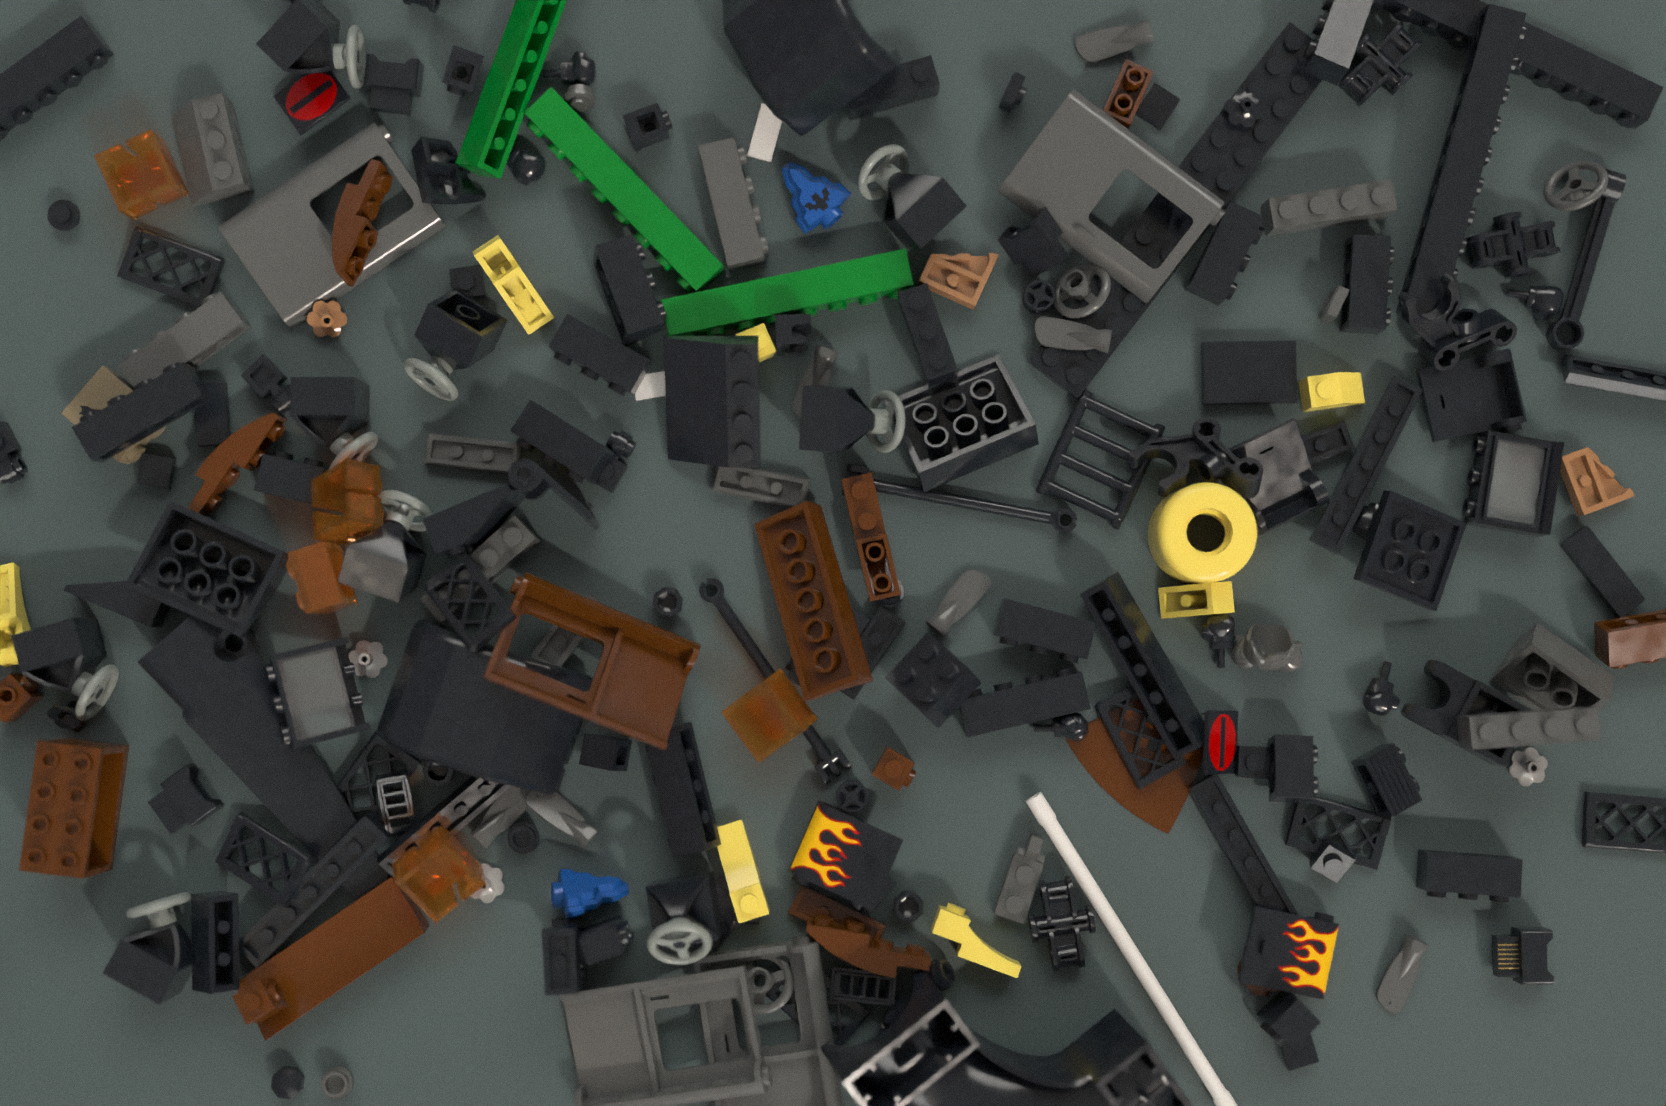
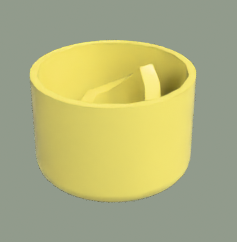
[1147,482,1257,584]

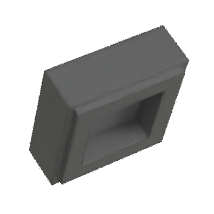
[1319,285,1349,323]

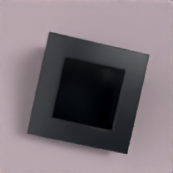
[579,733,632,771]

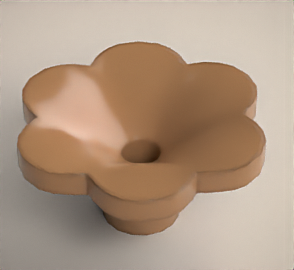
[307,300,347,337]

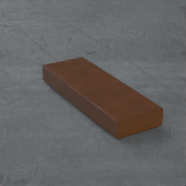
[788,884,887,943]

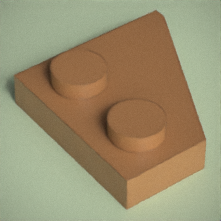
[917,253,999,310]
[1560,447,1635,517]

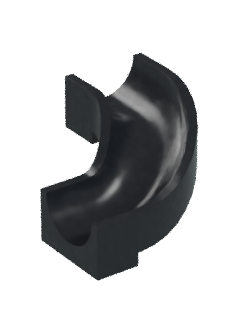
[820,969,1193,1106]

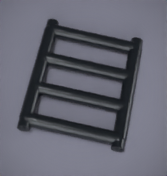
[1035,389,1166,530]

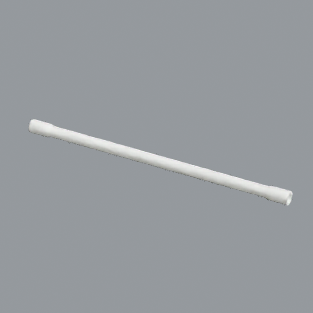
[1025,792,1238,1106]

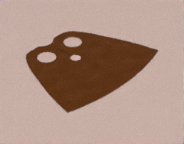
[1066,698,1203,834]

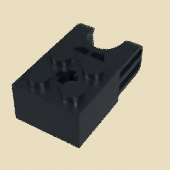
[1400,660,1531,767]

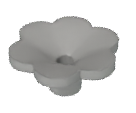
[349,640,388,678]
[1508,747,1548,786]
[467,863,505,903]

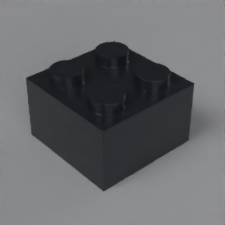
[885,632,982,728]

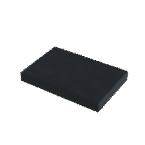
[1201,341,1297,405]

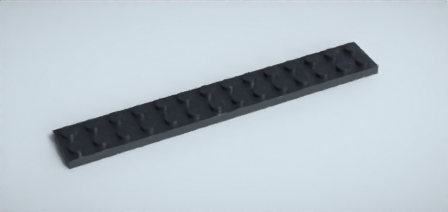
[1028,22,1322,400]

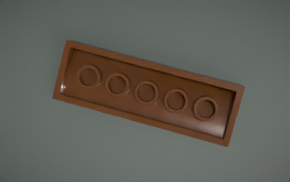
[754,501,873,701]
[238,876,430,1041]

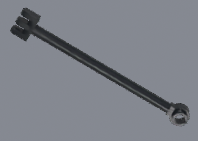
[842,464,1077,533]
[699,578,852,785]

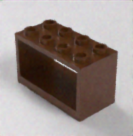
[19,737,130,879]

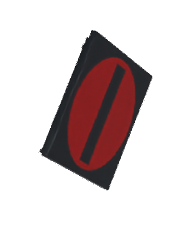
[273,70,351,135]
[1199,710,1238,775]

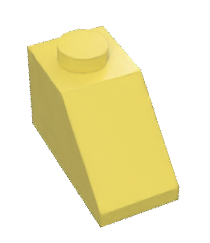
[1298,372,1365,412]
[1158,581,1235,619]

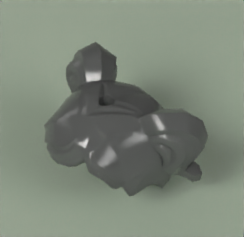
[1231,623,1304,672]

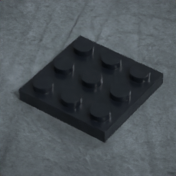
[1353,490,1467,611]

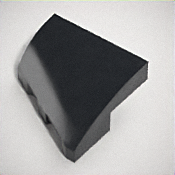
[411,136,486,204]

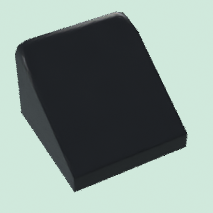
[1135,83,1180,131]

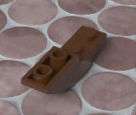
[1103,59,1154,129]
[332,159,393,287]
[188,412,287,516]
[841,472,901,602]
[806,915,931,978]

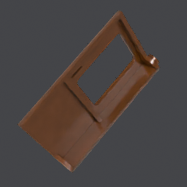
[483,572,701,751]

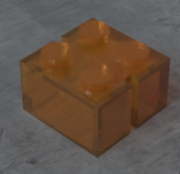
[94,129,189,220]
[311,459,384,545]
[286,541,358,615]
[721,668,818,763]
[392,825,486,923]

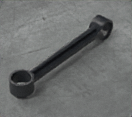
[1546,169,1626,351]

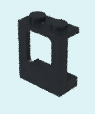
[542,917,587,996]

